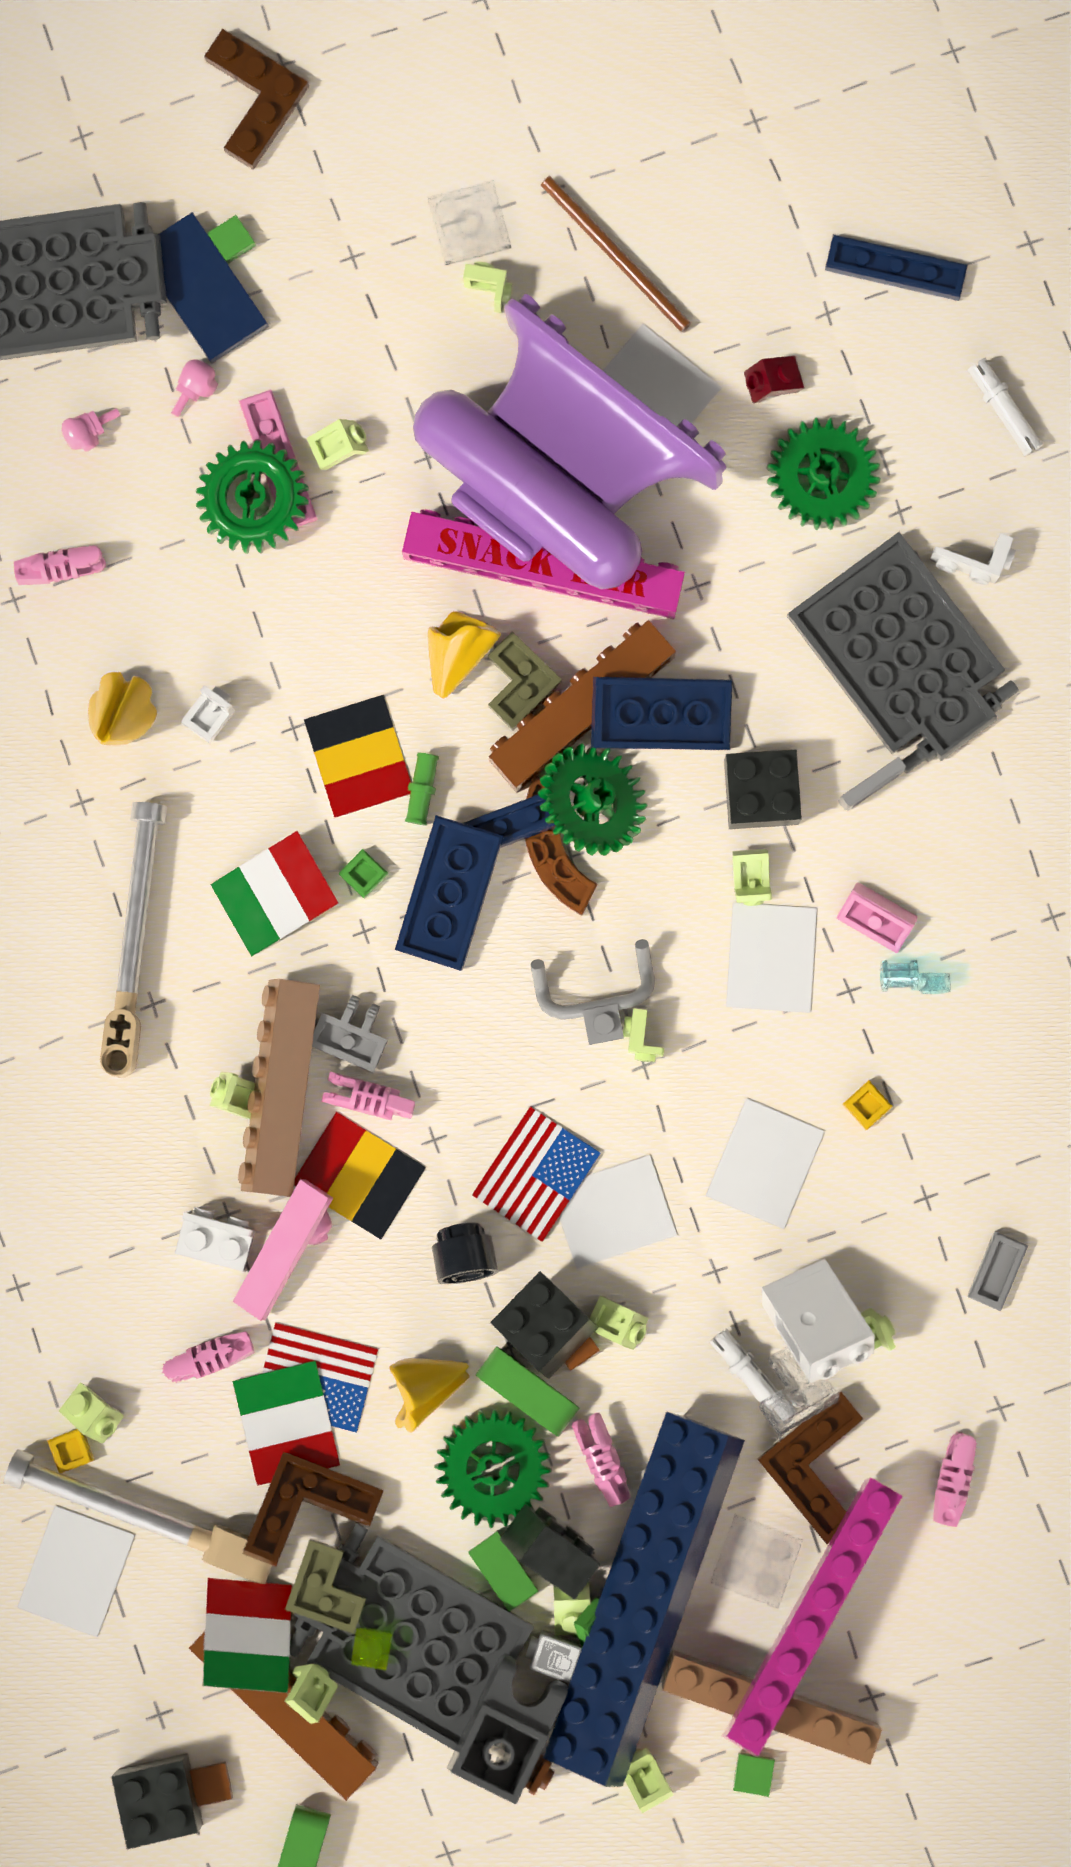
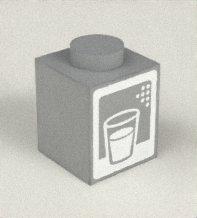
[525,1629,582,1683]

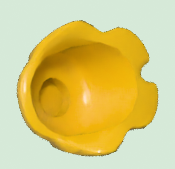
[427,611,501,698]
[88,672,157,746]
[389,1358,470,1432]

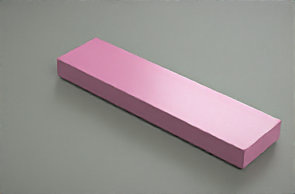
[239,390,317,531]
[233,1179,333,1321]

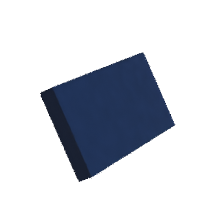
[158,212,269,364]
[591,677,732,750]
[395,815,504,971]

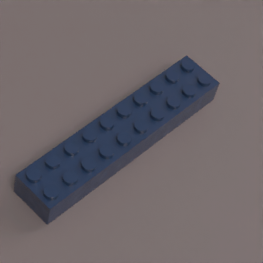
[543,1411,745,1787]

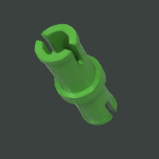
[405,752,439,826]

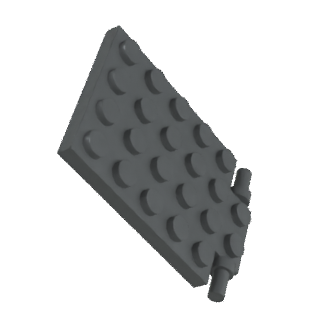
[0,202,167,360]
[787,532,1019,774]
[289,1523,534,1750]

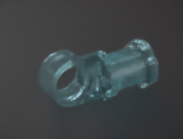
[880,959,951,994]

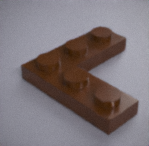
[204,28,309,170]
[757,1390,863,1544]
[243,1452,384,1567]

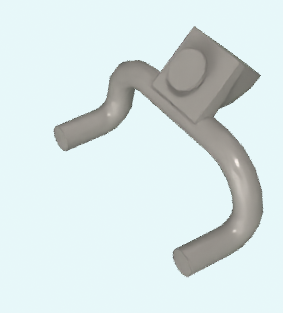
[530,939,655,1045]

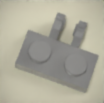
[312,995,388,1073]

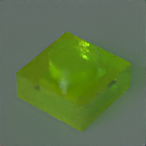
[351,1626,393,1670]

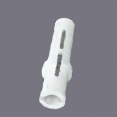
[967,358,1043,457]
[709,1328,796,1426]

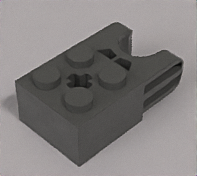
[446,1654,568,1805]

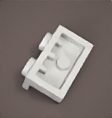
[174,1207,256,1272]

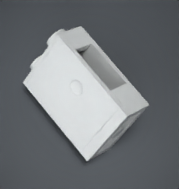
[761,1258,874,1383]

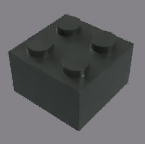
[724,749,802,830]
[490,1271,599,1379]
[500,1504,601,1600]
[111,1753,203,1850]

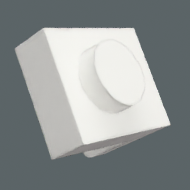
[180,685,235,744]

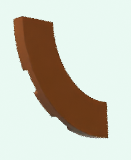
[525,775,598,916]

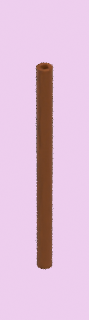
[541,176,691,333]

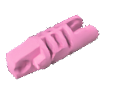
[14,545,106,585]
[321,1072,415,1121]
[162,1331,255,1383]
[571,1412,631,1507]
[933,1432,977,1527]

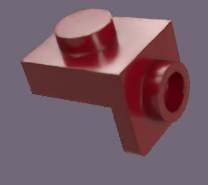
[744,356,805,403]

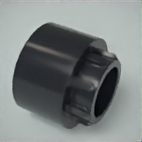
[432,1223,498,1284]

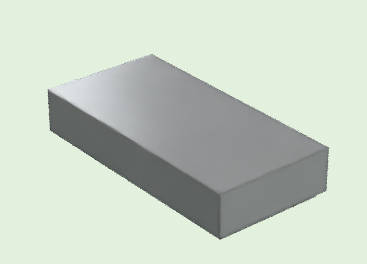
[838,757,906,811]
[967,1231,1028,1311]

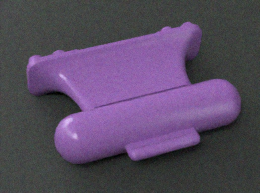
[413,294,727,589]

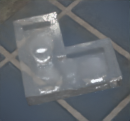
[758,1346,840,1436]

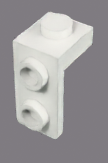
[930,533,1016,585]

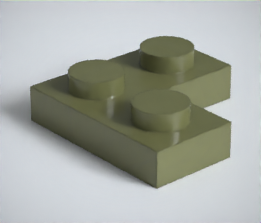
[488,631,562,731]
[285,1539,367,1634]

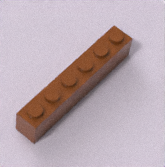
[488,620,676,793]
[188,1631,379,1801]

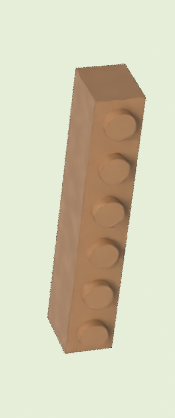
[238,979,320,1197]
[661,1650,882,1765]

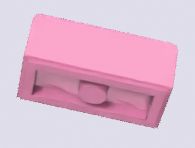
[836,883,918,953]

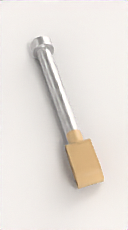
[100,802,167,1078]
[3,1449,272,1584]

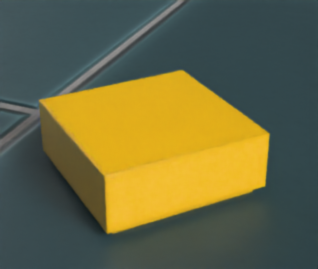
[842,1080,893,1131]
[47,1429,95,1474]

